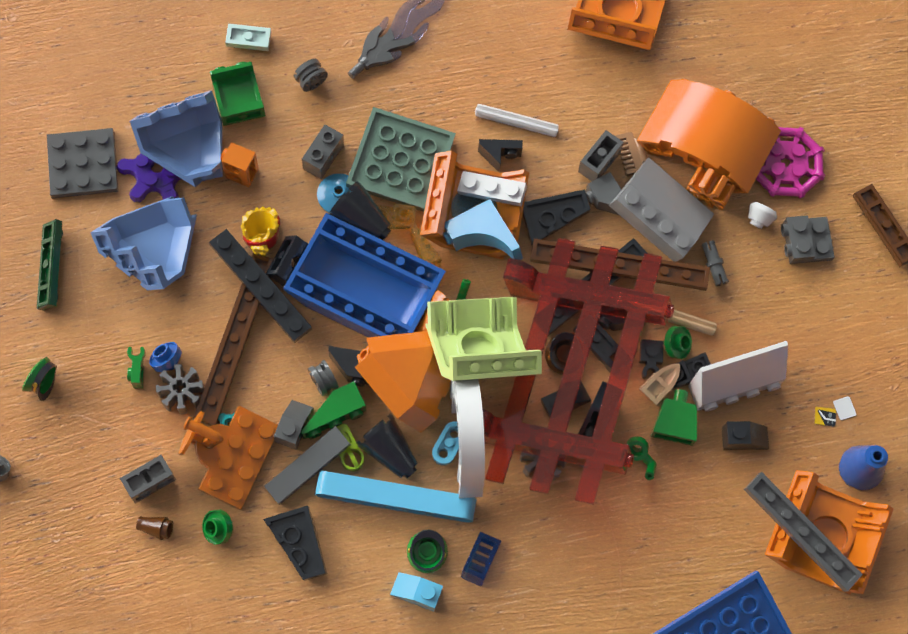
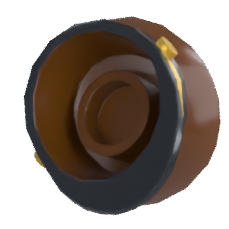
[545,332,584,375]

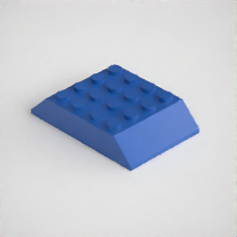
[283,213,446,338]

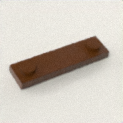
[852,184,908,268]

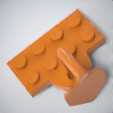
[178,406,278,510]

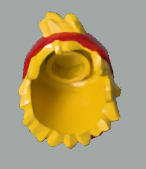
[241,206,281,256]

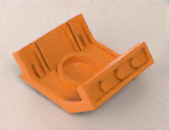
[567,0,666,50]
[765,470,894,595]

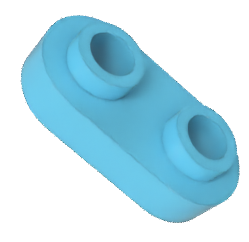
[432,421,459,465]

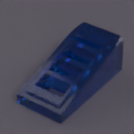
[461,532,501,586]

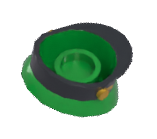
[22,357,57,401]
[407,530,448,573]

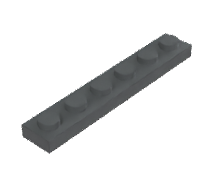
[744,472,863,592]

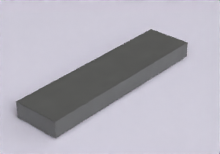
[264,426,351,505]

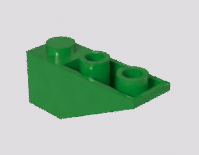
[301,381,366,440]

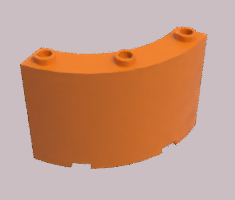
[637,79,781,193]

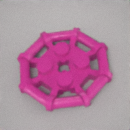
[756,127,825,198]

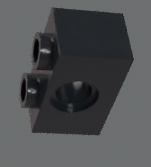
[266,235,308,286]

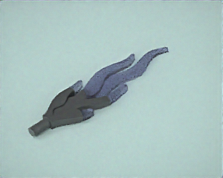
[348,0,445,79]

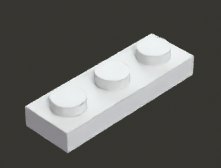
[457,171,527,206]

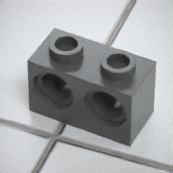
[120,455,176,504]

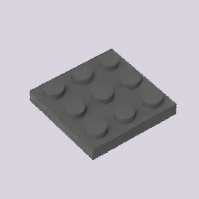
[47,128,118,198]

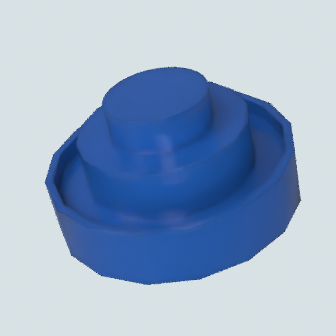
[149,342,182,372]

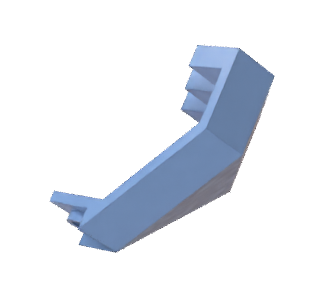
[130,91,223,187]
[90,196,197,290]

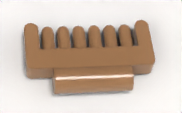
[616,132,648,176]

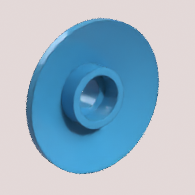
[317,174,352,213]

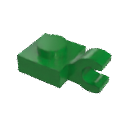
[127,347,146,389]

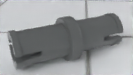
[701,240,729,287]

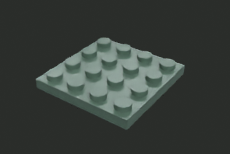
[346,107,456,212]

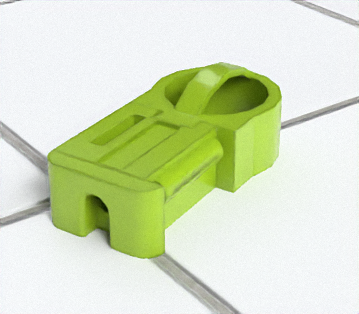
[337,424,364,472]

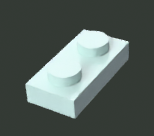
[225,24,271,51]

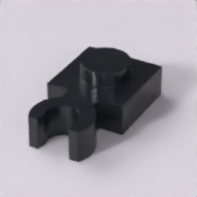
[639,339,664,379]

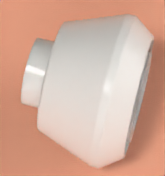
[748,202,777,229]

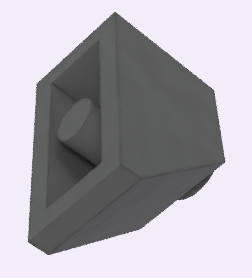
[585,172,621,215]
[274,400,313,450]

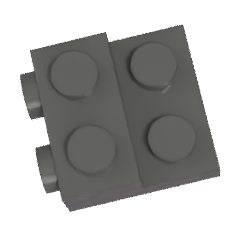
[781,215,835,264]

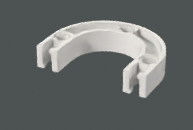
[450,379,485,498]

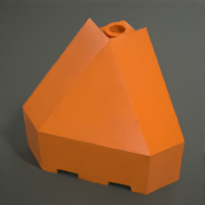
[355,331,451,433]

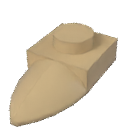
[639,363,680,405]

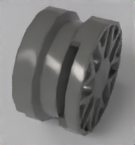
[293,59,328,92]
[308,360,339,396]

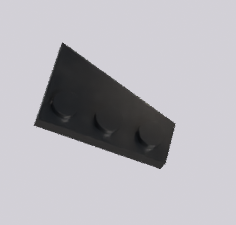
[523,189,590,246]
[263,505,327,581]

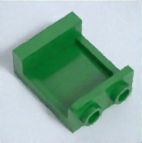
[210,62,265,126]

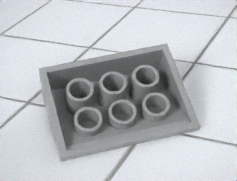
[609,157,714,262]

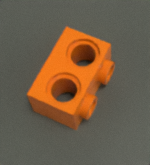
[220,142,259,188]

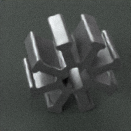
[156,364,204,414]

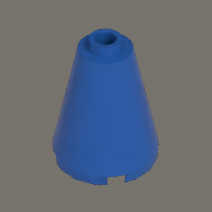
[839,445,888,491]

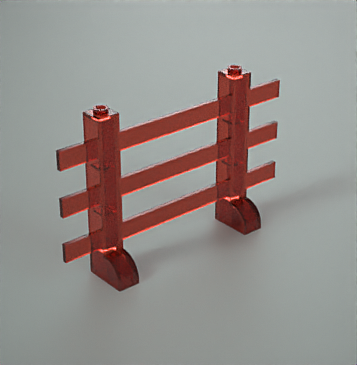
[457,238,674,505]

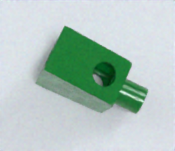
[650,389,697,446]

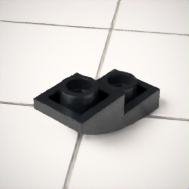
[672,352,711,390]

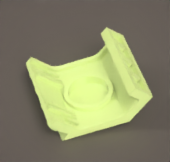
[425,297,542,381]

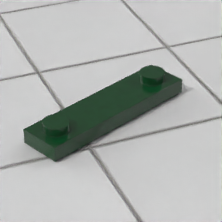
[36,219,63,311]

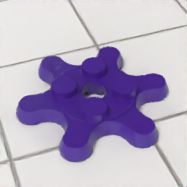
[117,144,182,202]

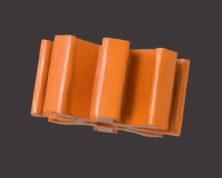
[686,167,735,210]

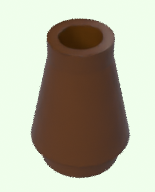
[136,516,173,540]

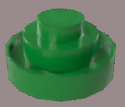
[664,326,692,359]
[202,509,233,545]

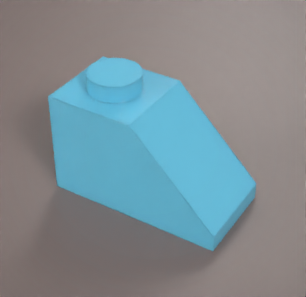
[390,573,443,612]

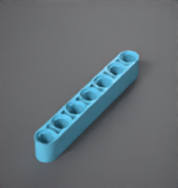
[315,471,477,523]

